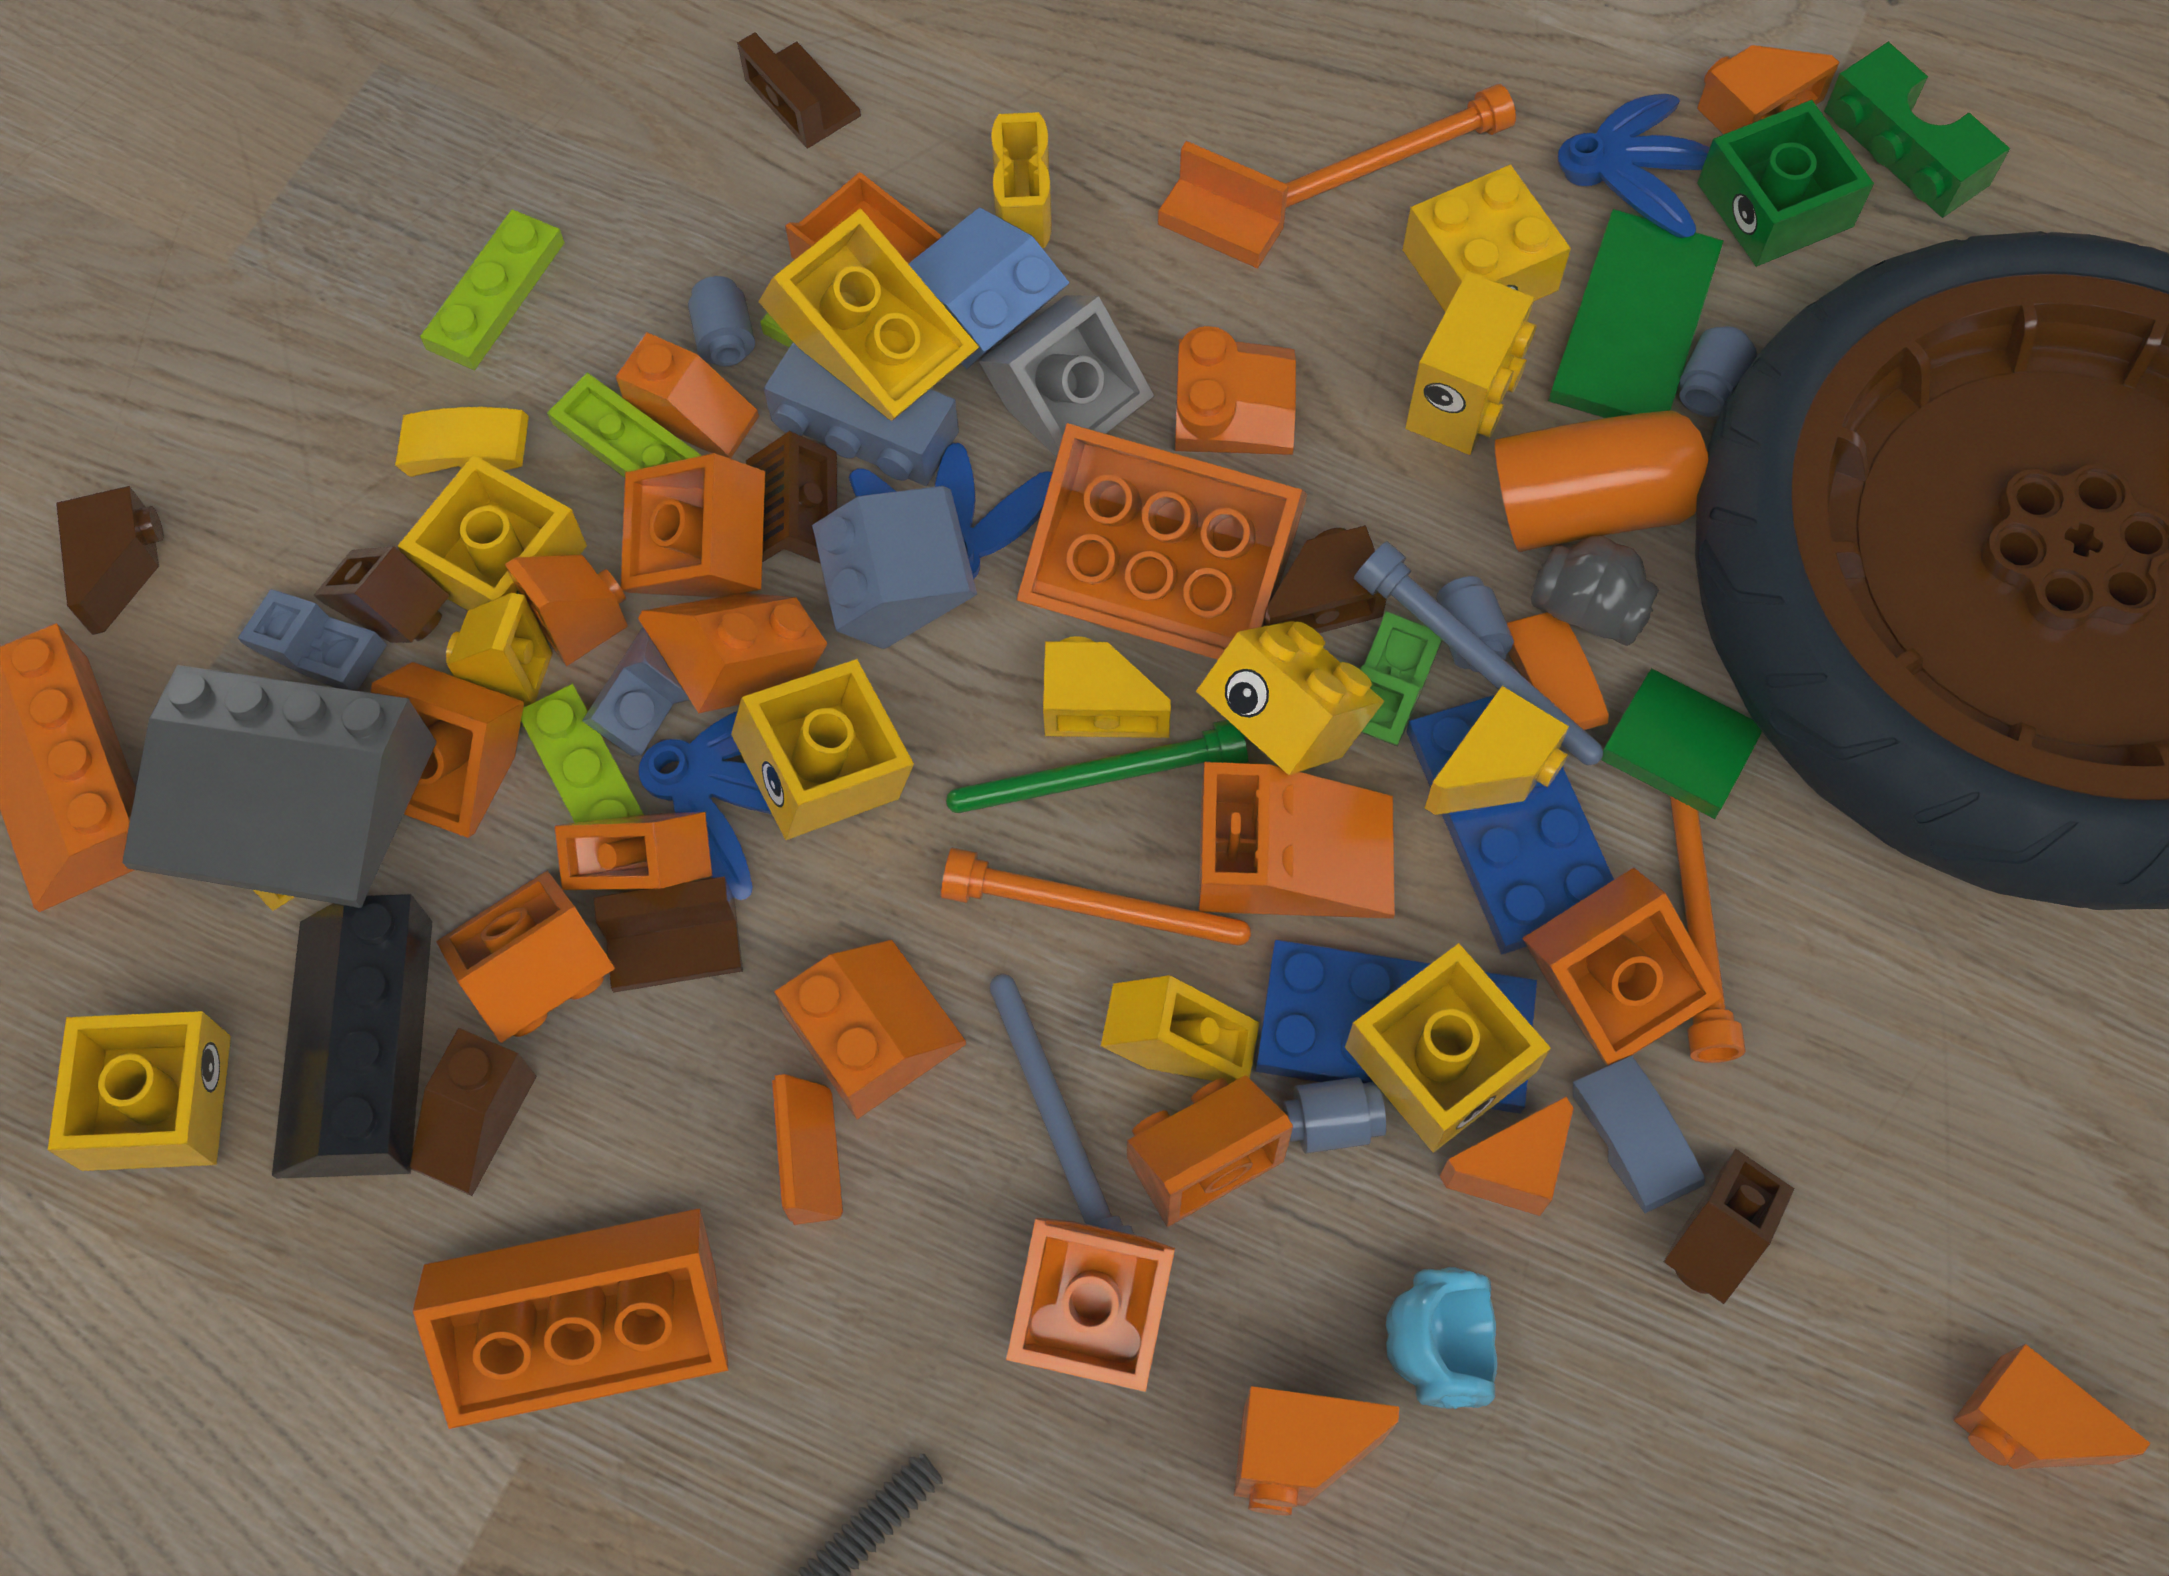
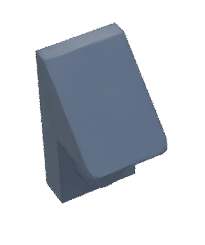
[582,627,690,757]

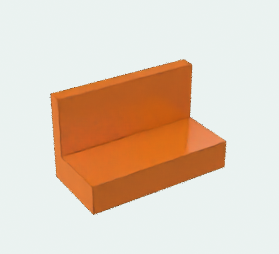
[1158,141,1288,269]

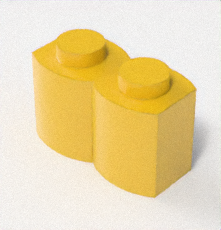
[991,112,1052,248]

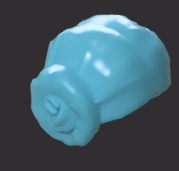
[1386,1267,1498,1409]

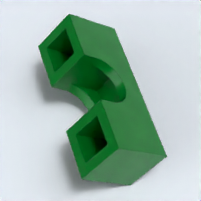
[1824,41,2010,218]

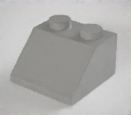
[978,295,1154,457]

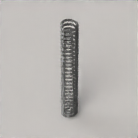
[799,1454,943,1576]

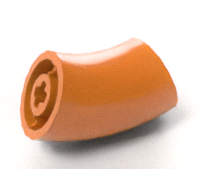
[1495,410,1709,552]

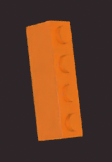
[0,623,136,912]
[412,1208,728,1429]

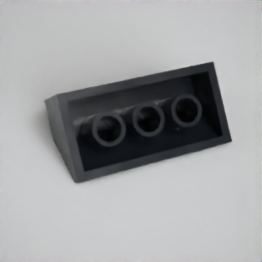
[272,894,432,1179]

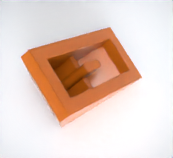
[1440,1097,1574,1216]

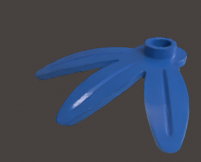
[1558,94,1710,238]
[849,443,1053,579]
[639,711,772,900]

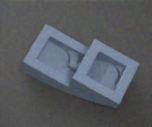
[238,589,387,691]
[1573,1055,1705,1213]

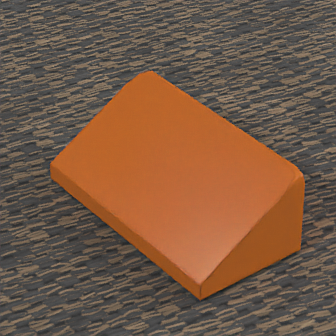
[772,1074,843,1225]

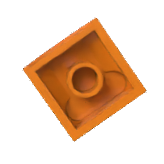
[1175,326,1296,455]
[1006,1217,1175,1392]

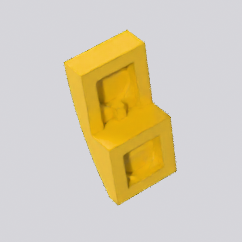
[395,407,529,477]

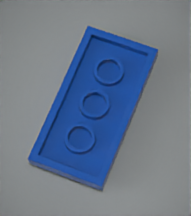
[1406,694,1614,955]
[1256,940,1537,1114]

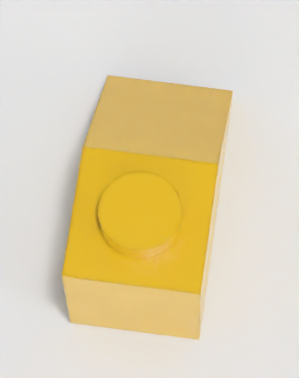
[446,593,553,706]
[1043,636,1171,738]
[1425,686,1569,815]
[1101,975,1260,1084]

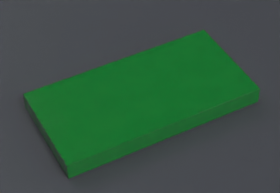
[1548,209,1724,418]

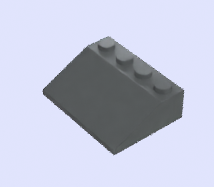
[122,665,437,908]

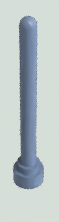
[1354,541,1603,765]
[990,974,1135,1235]

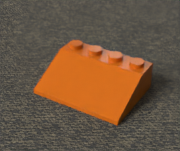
[1016,423,1308,660]

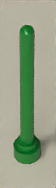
[946,720,1249,813]

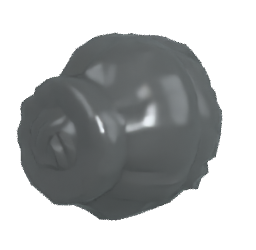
[1531,535,1659,646]

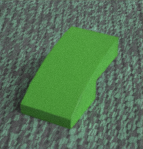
[1360,611,1443,747]

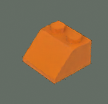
[621,453,765,597]
[638,593,828,714]
[371,662,524,838]
[1522,868,1723,1066]
[436,870,615,1043]
[774,940,966,1119]
[1127,1075,1293,1227]
[1234,1386,1399,1516]

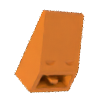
[1199,762,1395,919]

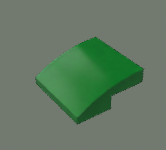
[1601,668,1762,819]

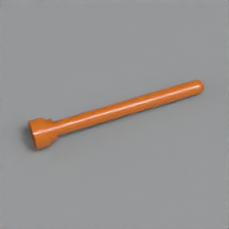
[1285,84,1516,208]
[1670,796,1746,1063]
[941,847,1251,946]

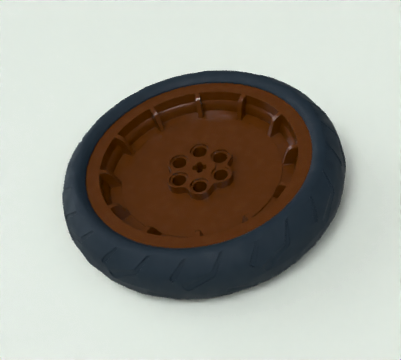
[1695,231,2169,910]

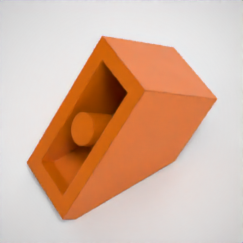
[1697,45,1840,134]
[616,332,759,459]
[505,555,628,666]
[555,812,712,890]
[1954,1344,2150,1469]

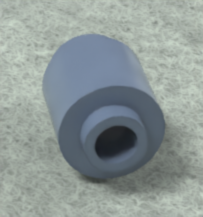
[688,276,755,366]
[1679,326,1757,417]
[1436,576,1514,672]
[1283,1077,1386,1154]

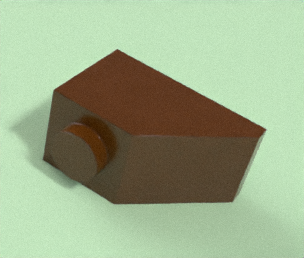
[56,486,164,635]
[1264,525,1387,633]
[314,546,450,643]
[410,1028,537,1196]
[1663,1148,1795,1304]

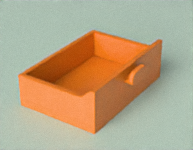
[785,172,943,264]

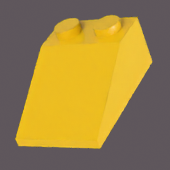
[758,208,979,421]

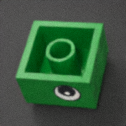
[1697,100,1874,267]

